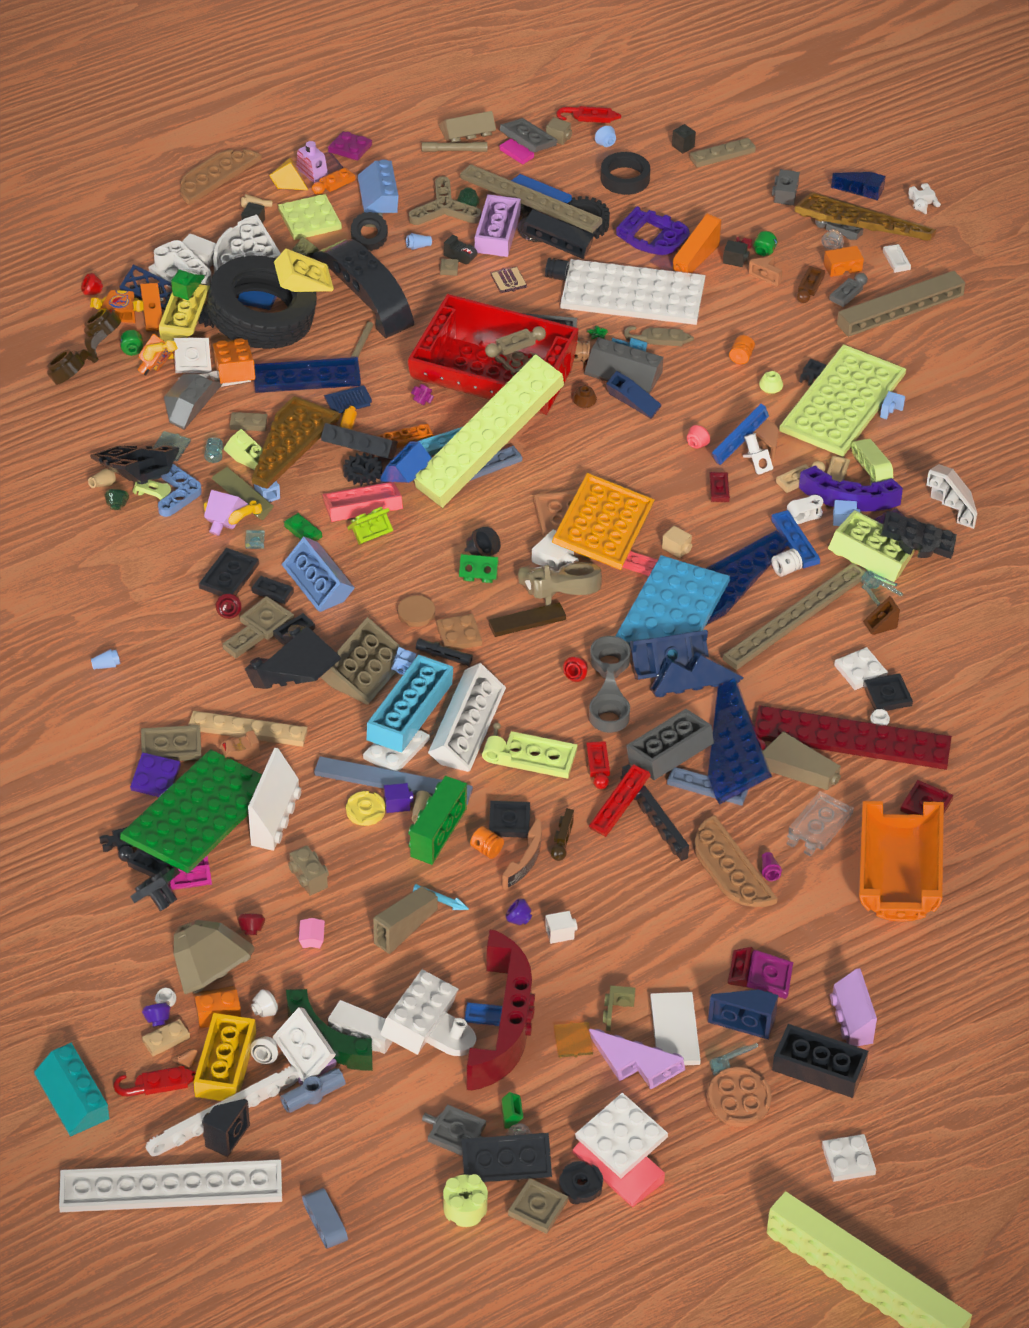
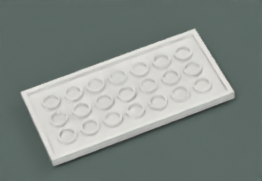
[560,259,705,325]

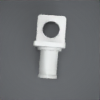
[742,433,773,474]

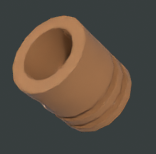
[574,341,590,362]

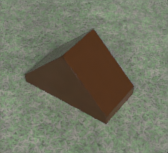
[863,596,900,635]

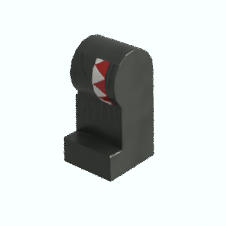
[444,234,478,264]

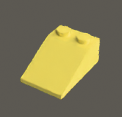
[274,248,334,292]

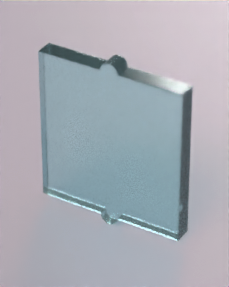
[152,431,191,461]

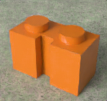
[824,246,864,277]

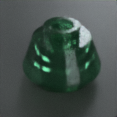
[457,188,480,207]
[104,489,129,510]

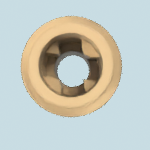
[88,469,116,488]

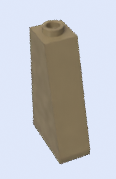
[759,732,841,790]
[373,886,438,954]

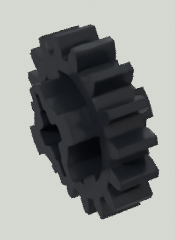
[343,453,382,486]

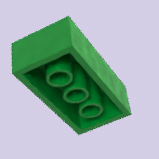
[408,776,467,865]

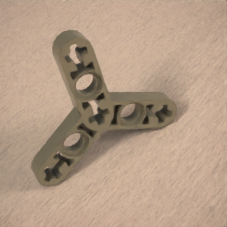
[409,176,482,225]

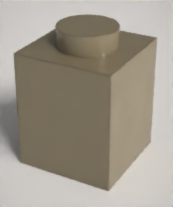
[546,118,572,145]

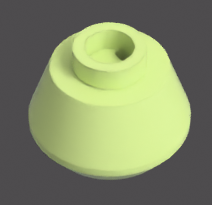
[759,371,783,394]

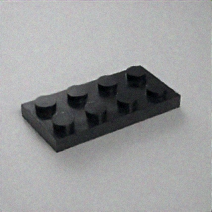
[461,1133,552,1182]

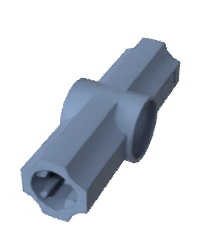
[280,1068,346,1113]

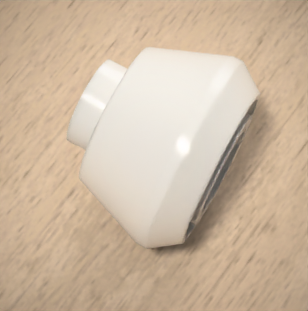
[251,989,278,1017]
[250,1036,278,1064]

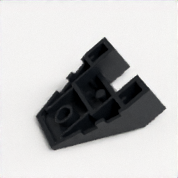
[245,625,341,689]

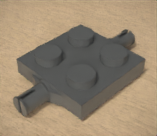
[422,1104,486,1156]

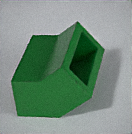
[501,1092,523,1129]

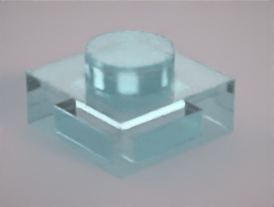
[245,530,265,549]

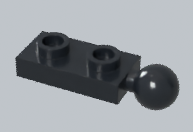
[118,846,172,877]

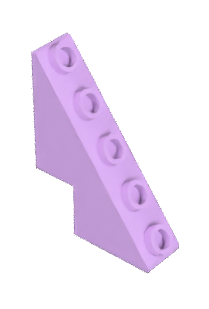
[589,1029,686,1089]

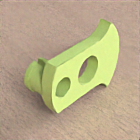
[133,480,171,500]

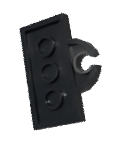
[881,511,957,559]

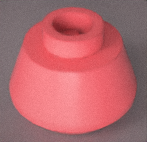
[687,425,710,449]

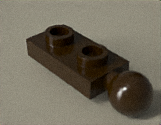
[551,808,574,861]

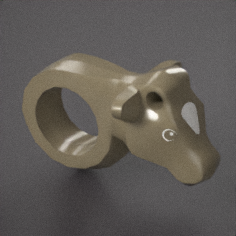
[518,562,602,606]

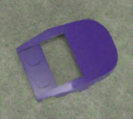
[616,206,690,255]

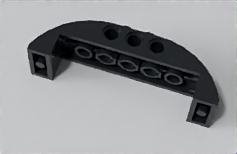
[311,239,414,338]

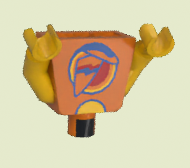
[90,288,144,323]
[137,334,178,376]

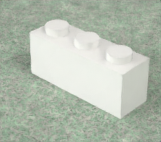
[328,1000,393,1054]

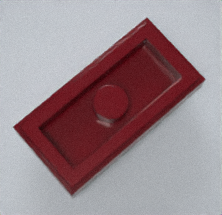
[709,472,730,502]

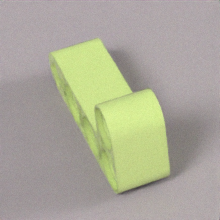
[851,439,893,486]

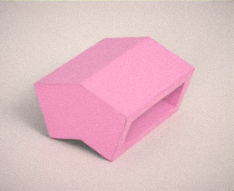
[299,918,325,949]

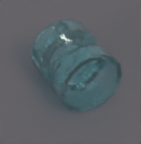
[204,438,224,463]

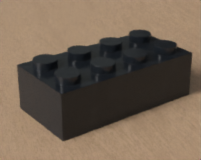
[772,1024,869,1098]

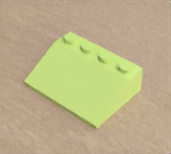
[828,510,916,583]

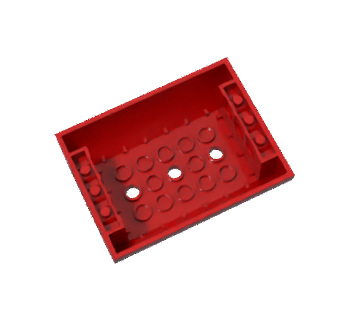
[408,294,579,415]

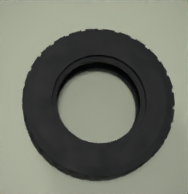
[207,255,317,349]

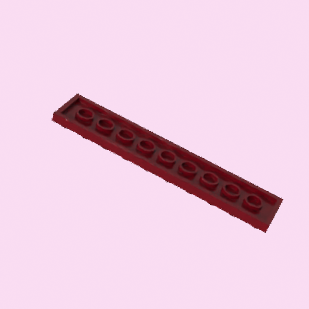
[753,705,952,770]

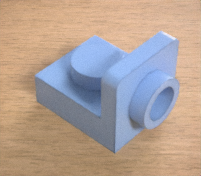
[880,391,905,419]
[391,647,416,675]

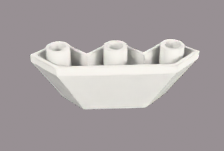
[927,464,977,529]

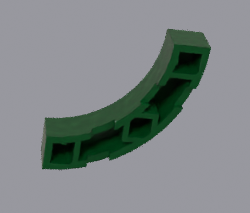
[286,989,373,1071]

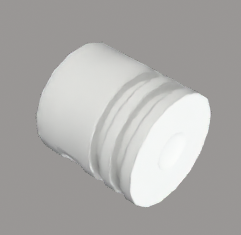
[772,548,802,577]

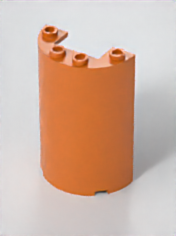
[859,801,944,922]

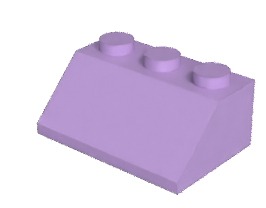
[830,968,877,1046]

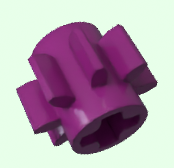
[411,384,434,405]

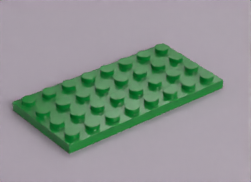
[120,749,262,873]

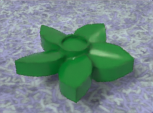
[587,326,608,339]

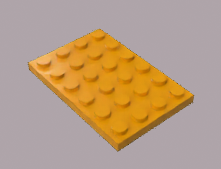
[552,473,655,570]

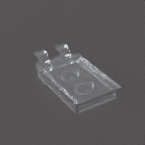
[786,791,854,856]

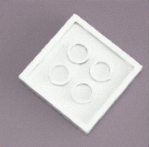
[575,1093,668,1178]

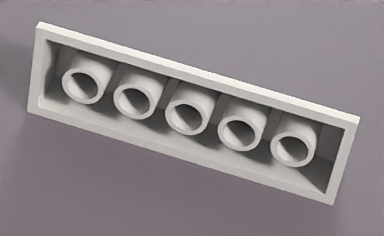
[428,663,506,772]

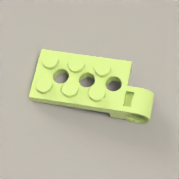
[482,731,577,779]

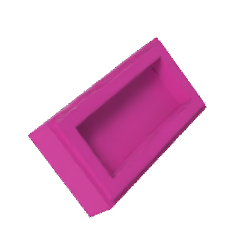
[500,139,534,165]

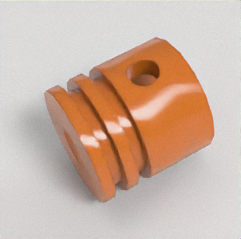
[729,335,755,365]
[470,826,504,859]

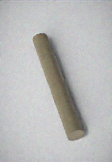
[351,322,373,360]

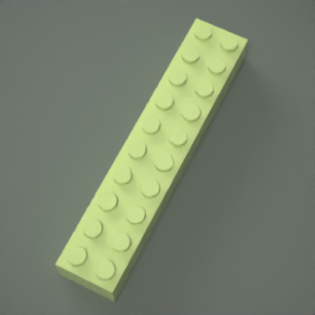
[414,354,564,508]
[767,1191,972,1328]

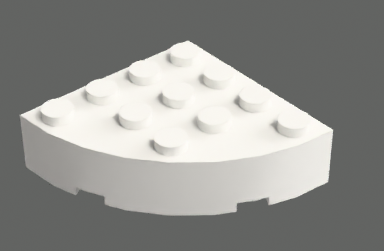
[213,215,281,273]

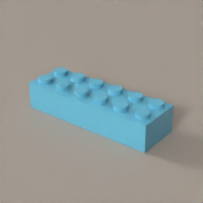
[366,655,453,753]

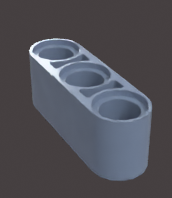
[302,1188,348,1249]

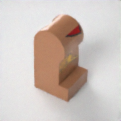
[220,730,260,762]

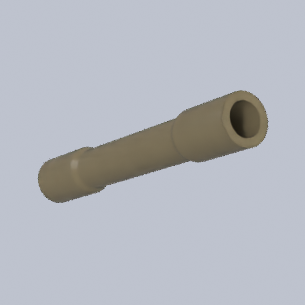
[422,142,487,152]

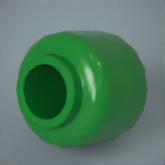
[753,231,778,256]
[120,330,143,356]

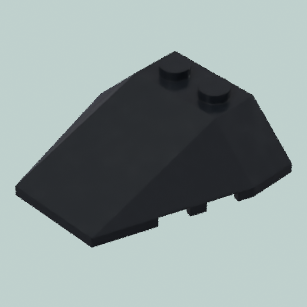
[90,446,179,484]

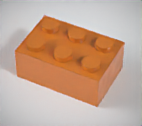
[212,338,255,384]

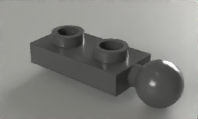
[815,220,864,240]
[829,273,868,307]

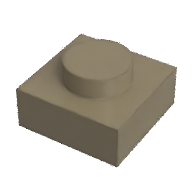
[440,259,459,276]

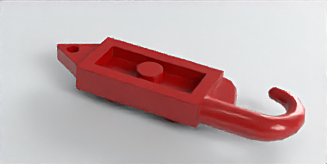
[556,106,621,123]
[113,1066,196,1097]

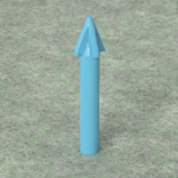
[413,884,469,910]

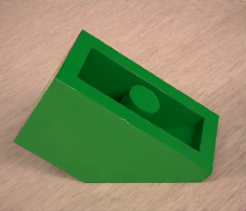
[171,269,205,300]

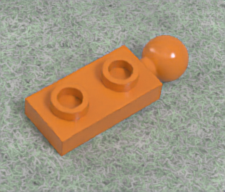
[312,167,355,195]

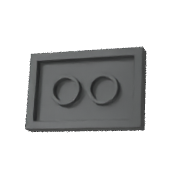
[500,118,558,152]

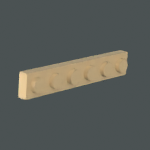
[189,711,308,747]

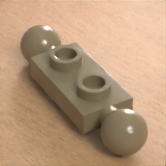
[485,326,546,357]

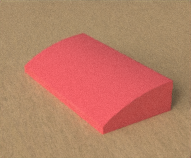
[322,482,403,522]
[572,1142,665,1207]

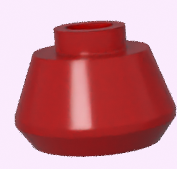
[81,273,103,295]
[563,657,588,682]

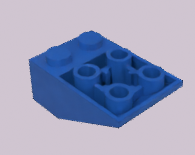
[380,441,432,483]

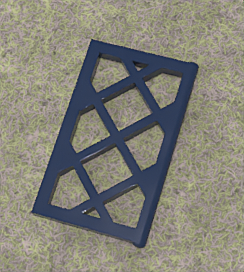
[119,264,172,310]

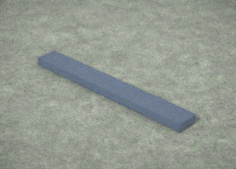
[314,756,473,805]

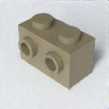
[288,845,329,896]

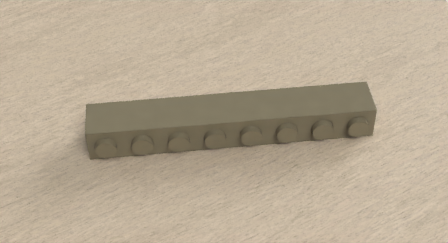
[837,271,965,337]

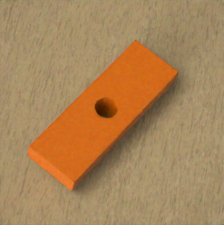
[140,283,162,331]
[377,423,434,448]

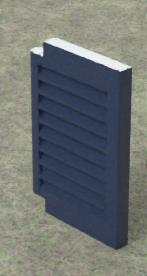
[324,385,372,413]

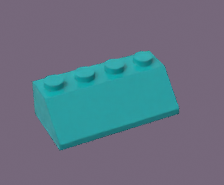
[34,1042,110,1137]

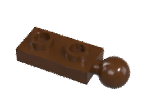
[797,266,826,303]

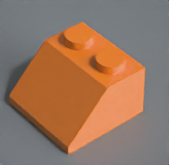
[193,986,241,1028]

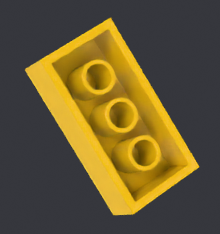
[194,1013,256,1101]

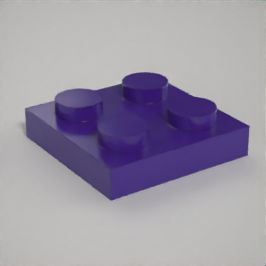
[130,752,181,797]

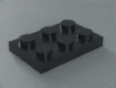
[199,548,259,596]

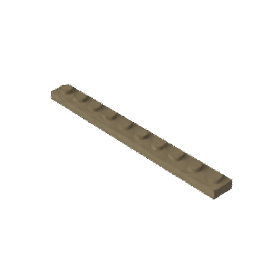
[460,164,602,233]
[723,563,867,670]

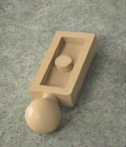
[776,461,825,493]

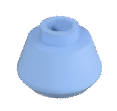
[595,126,616,147]

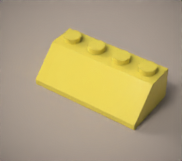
[159,284,210,342]

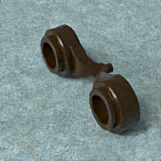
[47,308,122,385]

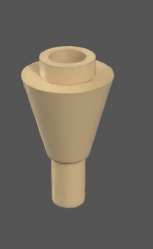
[241,194,272,209]

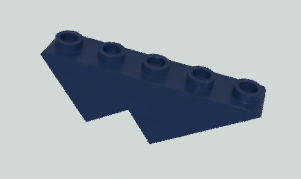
[650,651,744,697]

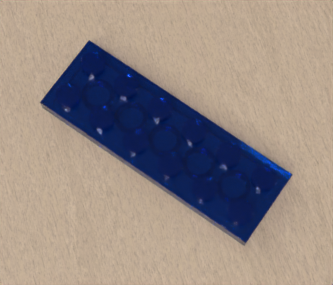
[254,357,361,393]

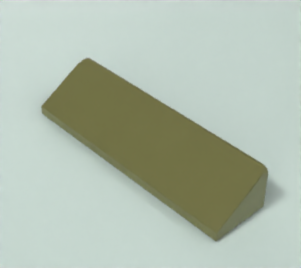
[212,467,274,520]

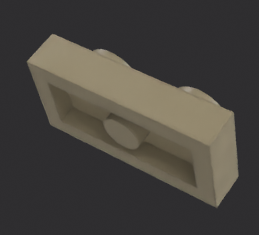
[230,412,268,431]
[223,624,264,658]

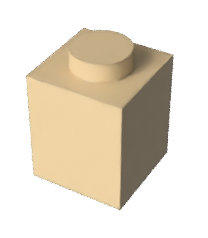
[662,526,692,558]

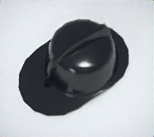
[464,526,501,556]

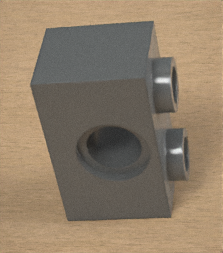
[772,169,800,205]

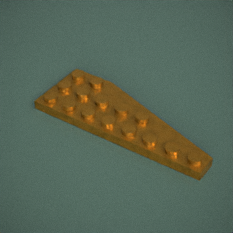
[794,192,936,241]
[252,396,340,489]

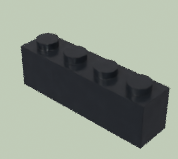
[522,209,594,259]
[321,423,398,459]

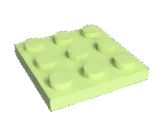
[278,194,342,240]

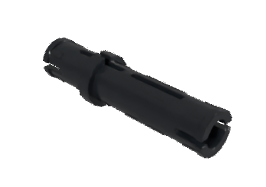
[415,638,473,666]

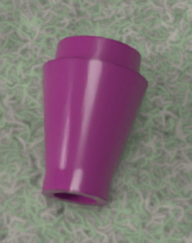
[761,852,782,881]

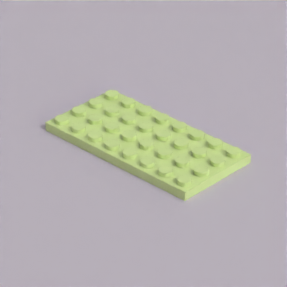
[779,344,906,457]

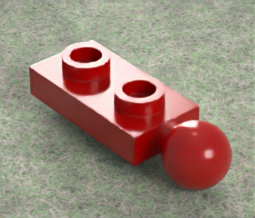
[586,741,610,790]

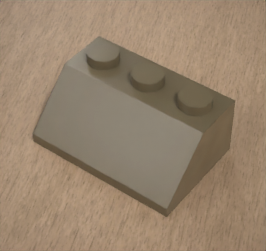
[439,111,496,143]

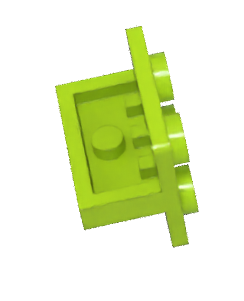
[347,507,394,545]

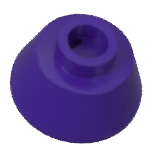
[506,899,532,925]
[142,1003,171,1027]

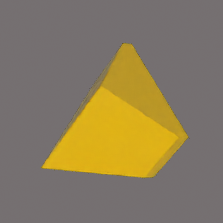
[269,158,308,190]

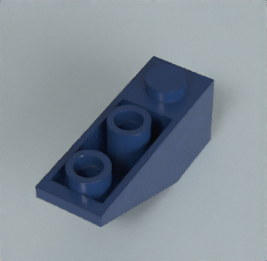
[606,371,662,419]

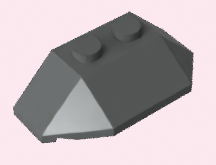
[164,374,223,430]

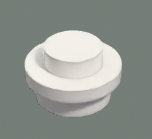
[870,709,890,726]
[155,988,176,1006]

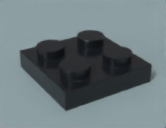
[863,673,913,711]
[489,801,530,838]

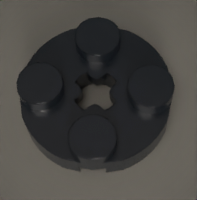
[559,1161,603,1205]

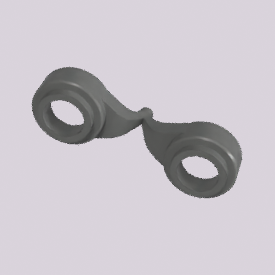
[589,636,630,733]

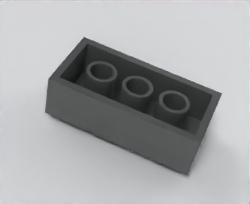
[626,709,714,780]

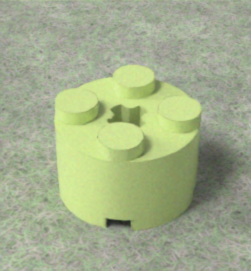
[443,1174,488,1227]

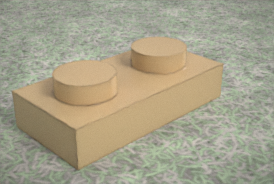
[142,1019,190,1057]

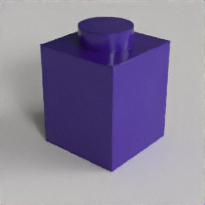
[384,783,414,813]

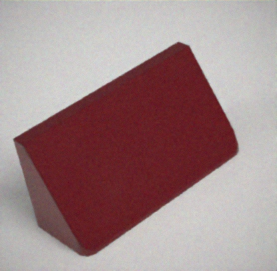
[727,947,754,988]

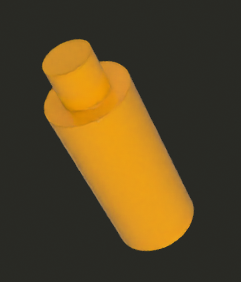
[340,406,357,429]

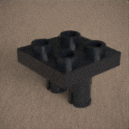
[130,867,181,911]

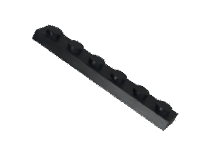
[620,764,689,861]

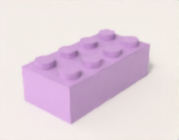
[475,195,521,257]

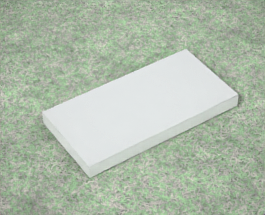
[650,992,701,1065]

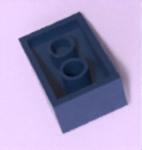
[708,989,779,1040]

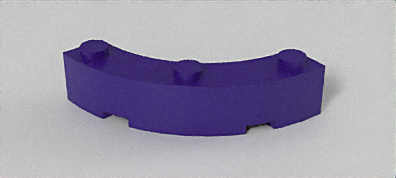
[799,465,903,512]

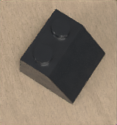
[202,1099,250,1157]

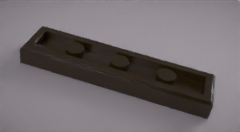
[489,602,566,637]

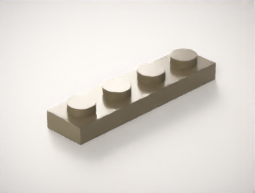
[690,138,756,168]

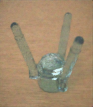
[861,570,903,606]
[710,1044,758,1076]

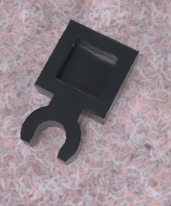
[800,359,826,386]
[99,827,134,852]

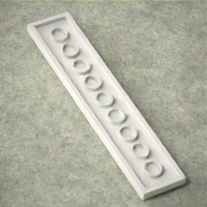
[59,1160,282,1212]

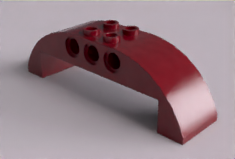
[467,930,535,1091]

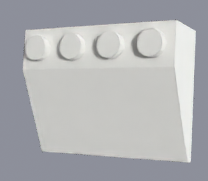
[248,748,302,851]

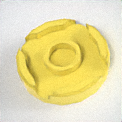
[346,791,386,826]

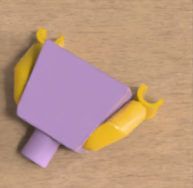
[204,490,262,536]

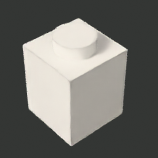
[545,911,577,944]

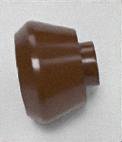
[573,385,597,408]

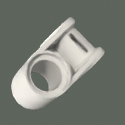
[787,495,823,524]

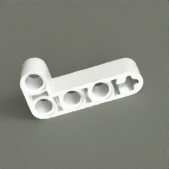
[154,240,212,286]

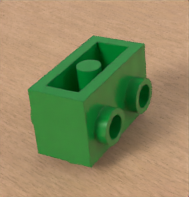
[459,554,499,583]

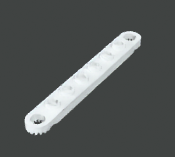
[145,1066,299,1156]

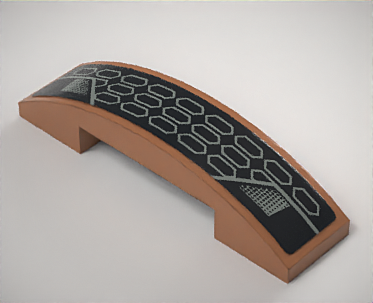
[502,819,542,890]

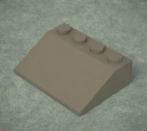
[321,617,402,705]

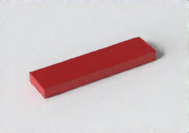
[589,764,651,837]

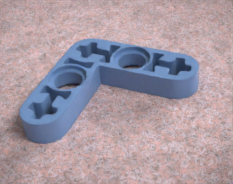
[158,464,202,517]

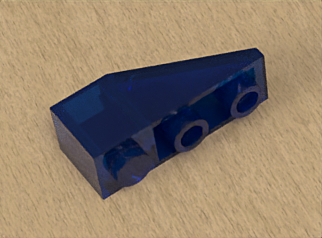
[831,172,886,200]

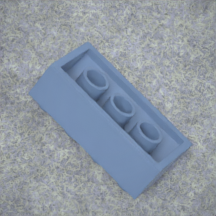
[358,160,399,213]
[282,537,355,612]

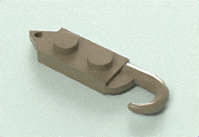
[624,326,694,346]

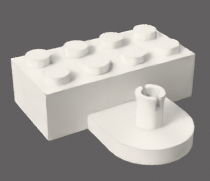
[380,969,476,1056]

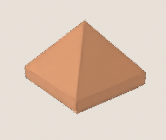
[172,1049,197,1068]

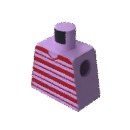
[297,141,328,183]

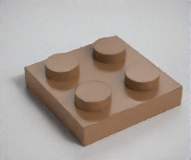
[436,614,482,650]

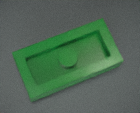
[284,513,322,541]

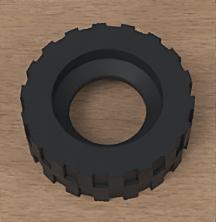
[351,212,388,251]

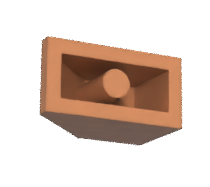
[752,419,778,460]

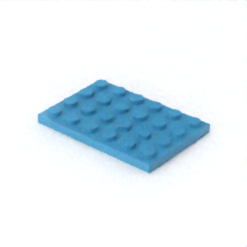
[616,555,730,660]

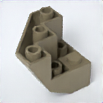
[174,920,255,994]

